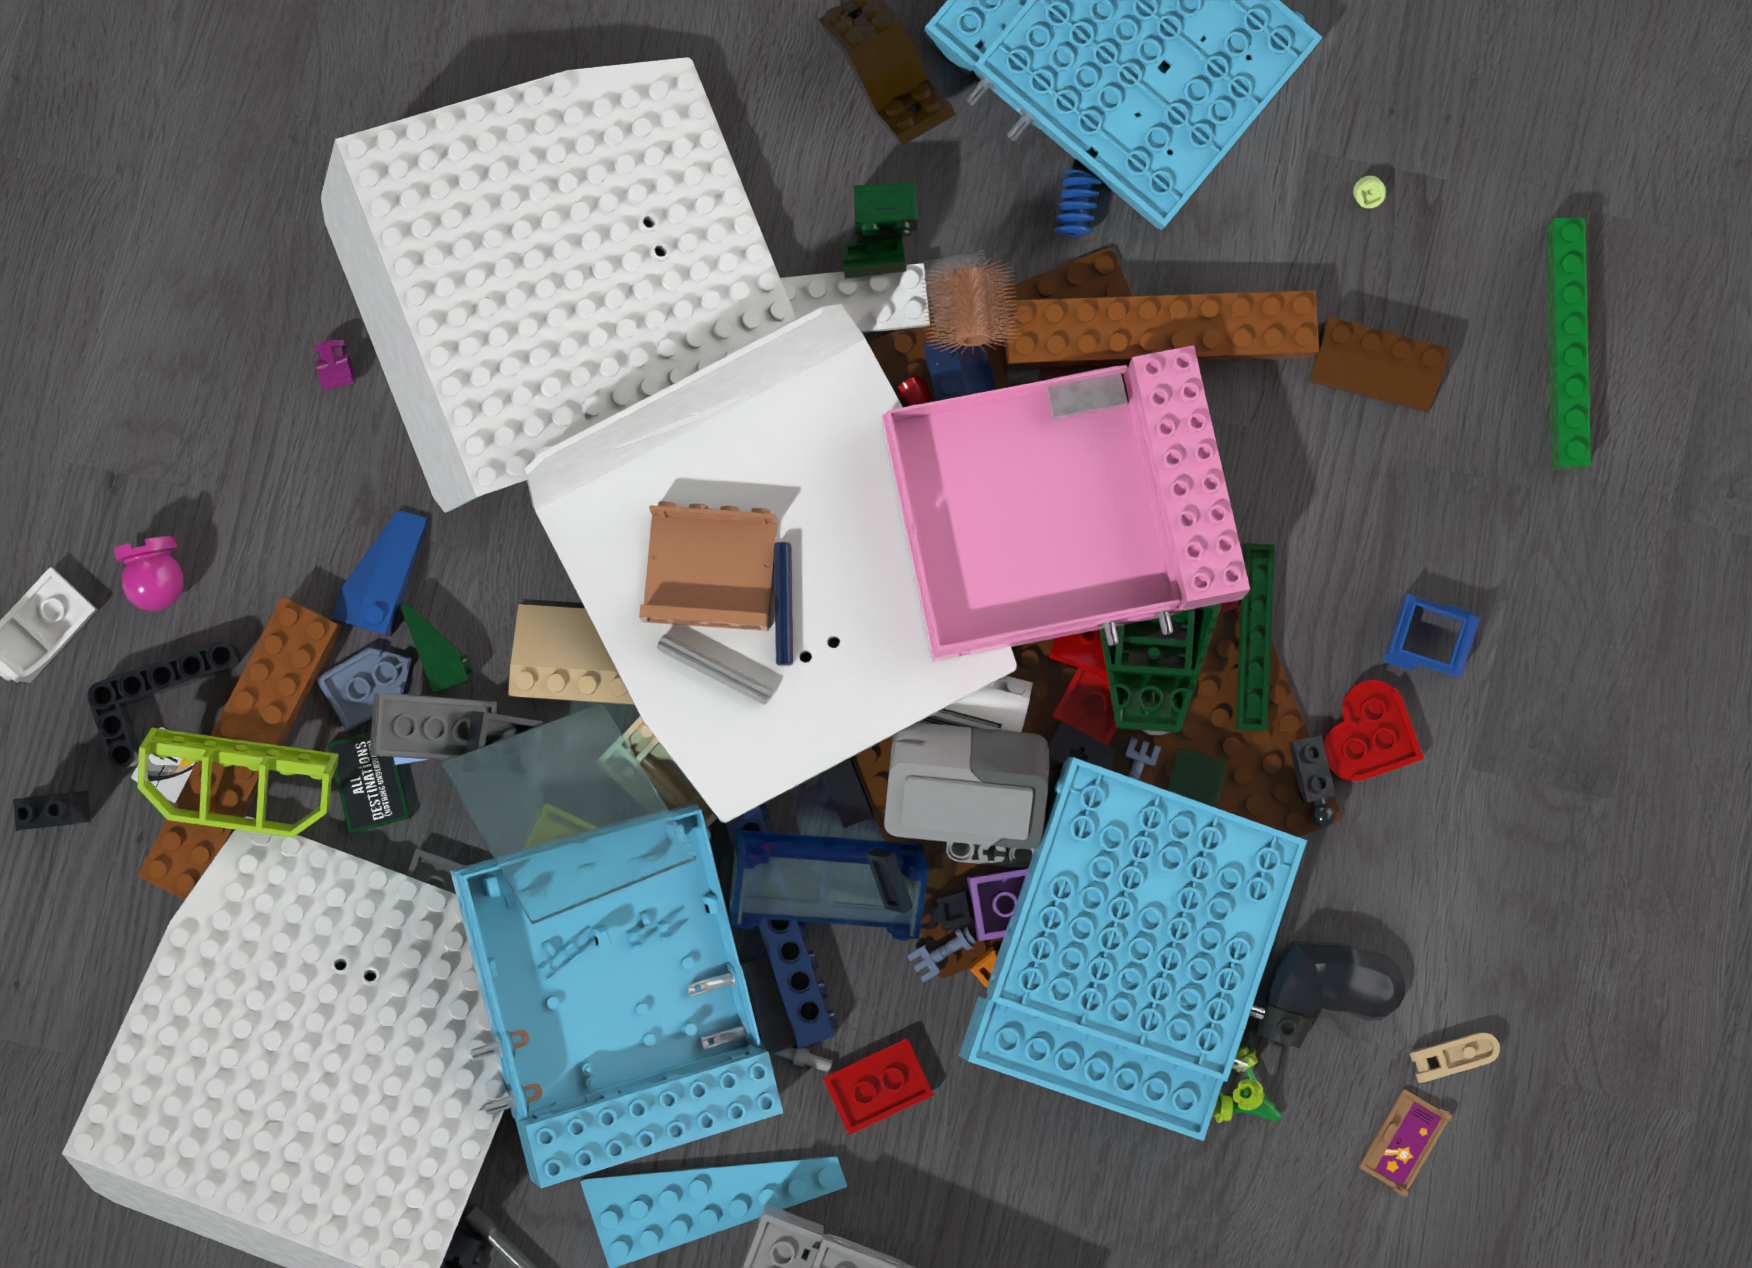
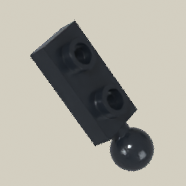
[1289,735,1336,828]

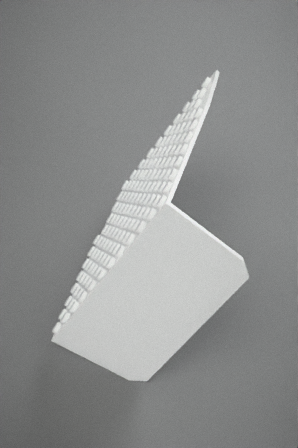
[321,57,797,513]
[525,304,1017,823]
[62,816,543,1268]

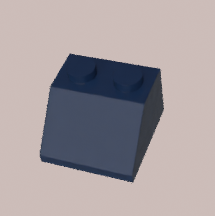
[923,338,996,401]

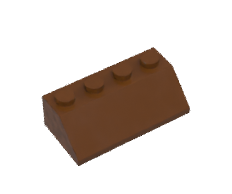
[1309,317,1450,413]

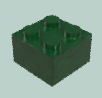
[853,182,918,238]

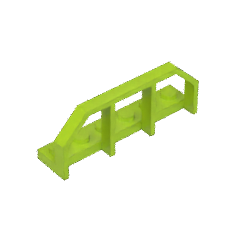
[137,728,339,838]

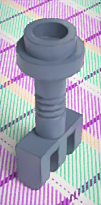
[1124,736,1161,780]
[907,926,977,983]

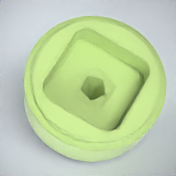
[1353,176,1386,208]

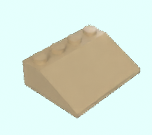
[508,604,635,705]

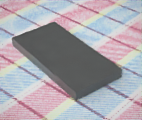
[370,692,497,762]

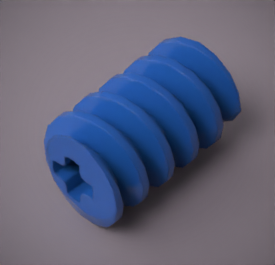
[1054,170,1102,238]

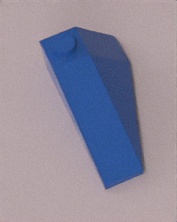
[331,510,428,637]

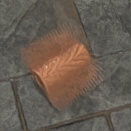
[920,258,1021,354]

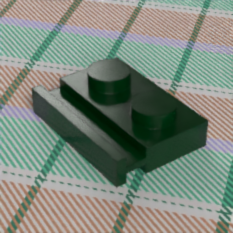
[840,236,906,279]

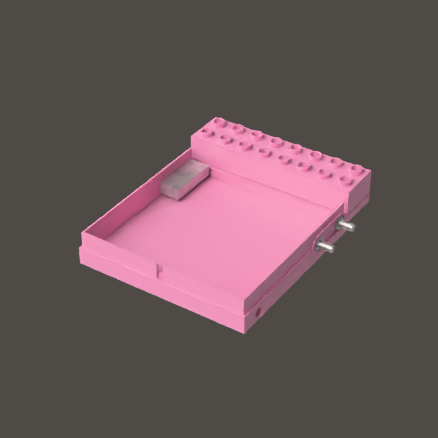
[882,345,1250,662]

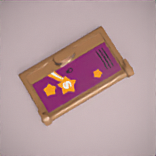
[1358,1089,1453,1198]

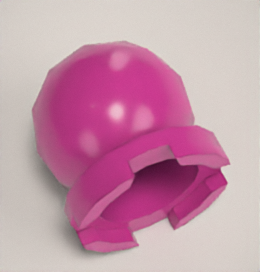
[113,536,184,611]

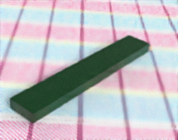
[1235,543,1275,731]

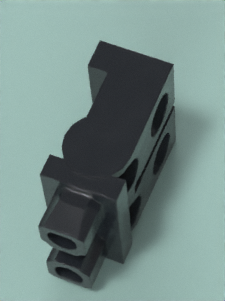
[13,791,90,831]

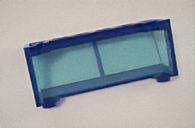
[730,830,929,941]

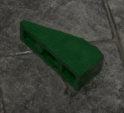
[400,603,474,694]

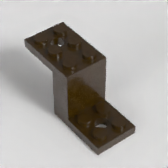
[819,0,956,146]

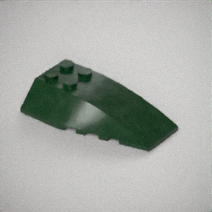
[1099,603,1221,733]

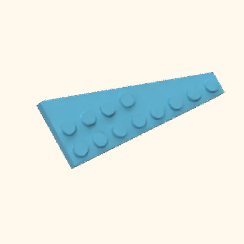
[580,1156,847,1268]

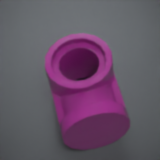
[314,339,355,390]

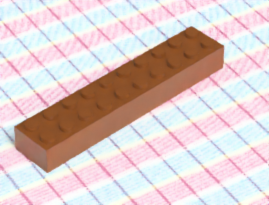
[1002,291,1319,369]
[138,596,344,900]

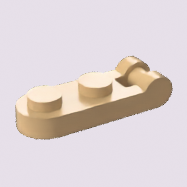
[1409,1032,1500,1083]

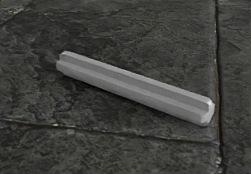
[657,635,773,704]

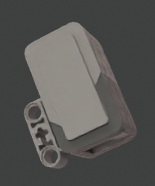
[884,722,1049,868]

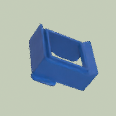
[1383,594,1480,678]

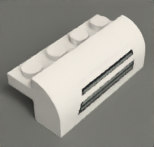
[919,676,1033,732]

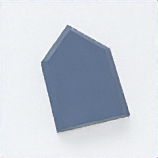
[316,647,412,732]

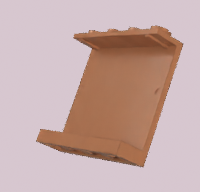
[639,501,777,631]

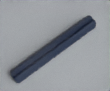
[774,542,793,666]

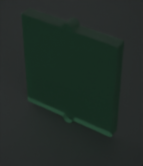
[1167,748,1228,808]

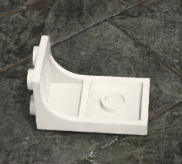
[0,567,98,683]

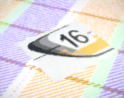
[131,727,196,803]

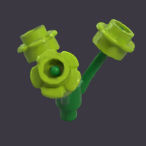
[1212,1045,1281,1123]

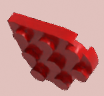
[1323,679,1424,781]

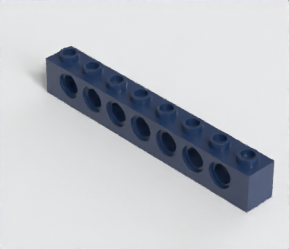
[725,803,838,1048]

